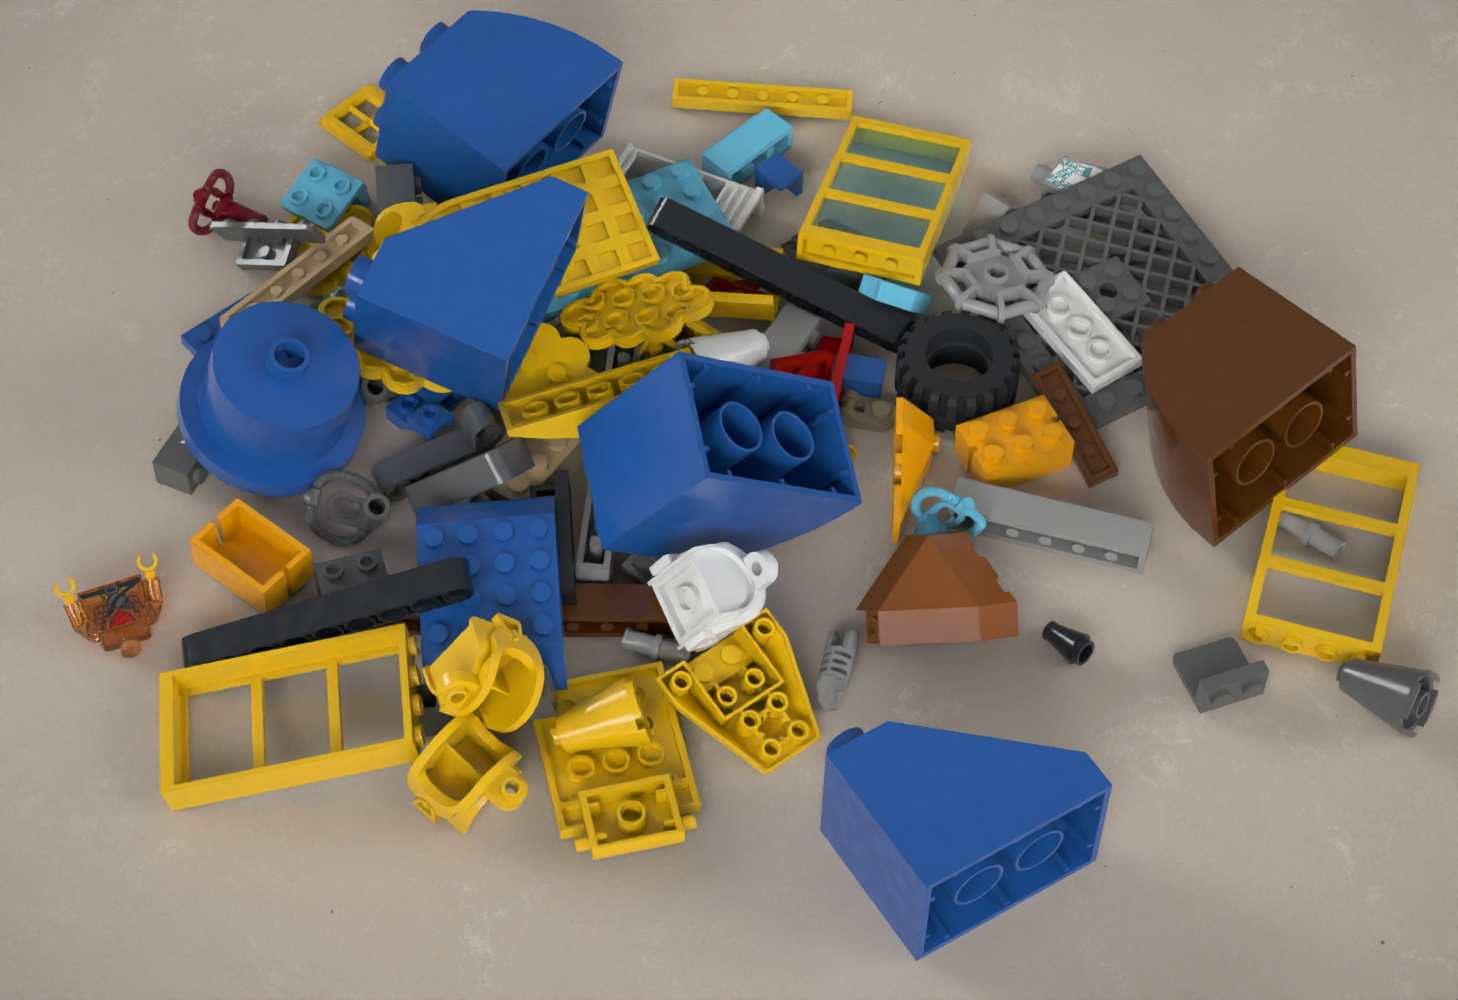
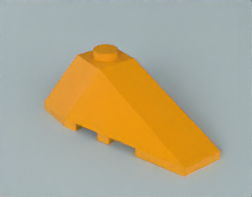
[891,397,940,544]

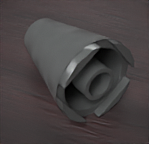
[1336,658,1440,738]

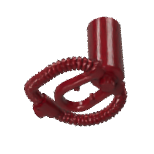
[188,169,268,236]

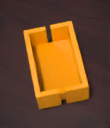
[953,395,1075,488]
[189,498,315,613]

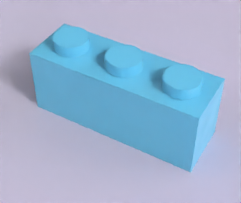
[702,108,793,184]

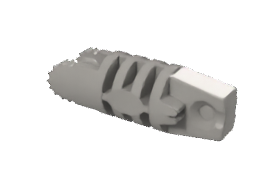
[816,629,859,711]

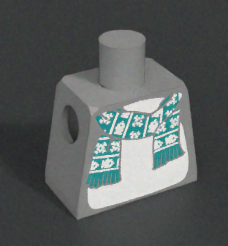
[1031,156,1108,219]

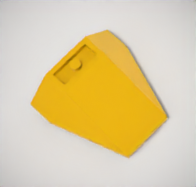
[655,607,821,776]

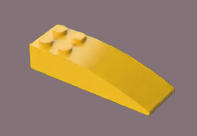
[498,347,692,439]

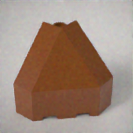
[856,531,1019,646]

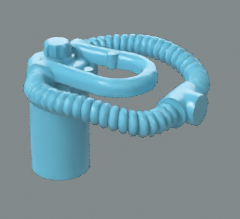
[910,486,986,538]

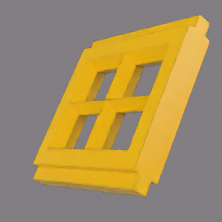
[318,84,385,161]

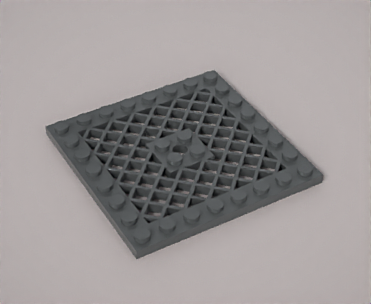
[933,155,1233,429]

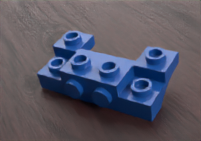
[386,387,467,441]

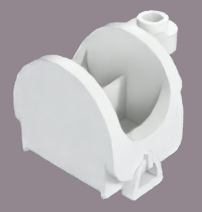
[647,542,778,652]

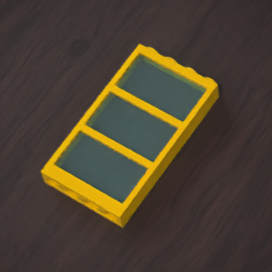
[796,115,972,286]

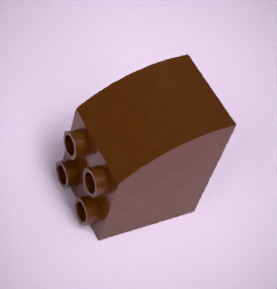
[1141,267,1358,547]

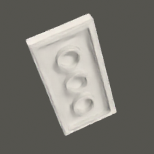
[1013,270,1142,394]

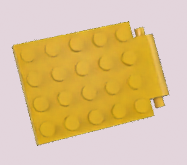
[532,661,701,861]

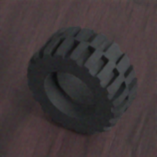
[894,310,1021,434]

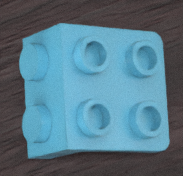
[281,158,372,231]

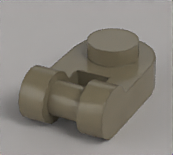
[840,389,895,432]

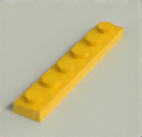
[671,78,854,120]

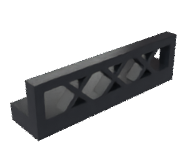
[529,470,577,606]

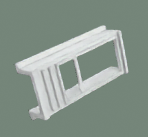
[618,142,766,233]

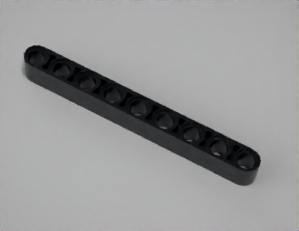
[646,197,915,353]
[181,557,474,668]

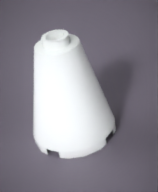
[675,329,769,366]

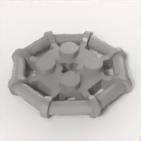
[935,234,1055,323]

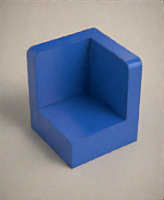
[755,153,803,196]
[842,354,887,398]

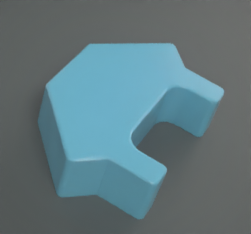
[858,274,932,315]

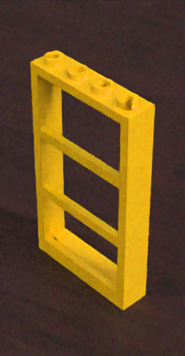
[1239,446,1421,664]
[159,623,426,811]

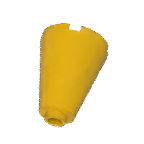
[550,675,652,751]

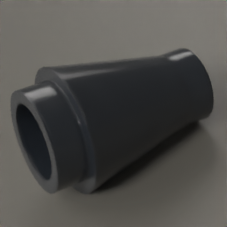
[1042,621,1095,666]

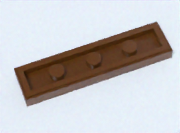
[1031,361,1118,489]

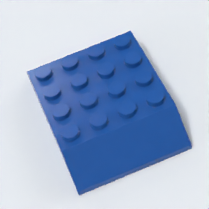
[416,496,568,691]

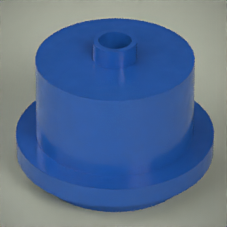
[177,301,366,497]

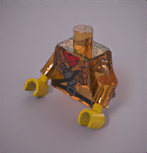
[53,552,164,658]

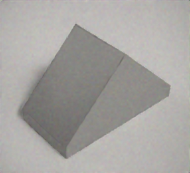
[963,192,1020,234]

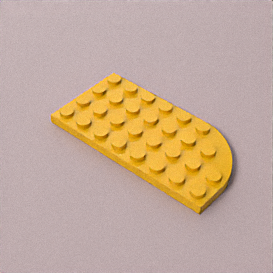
[415,148,660,299]

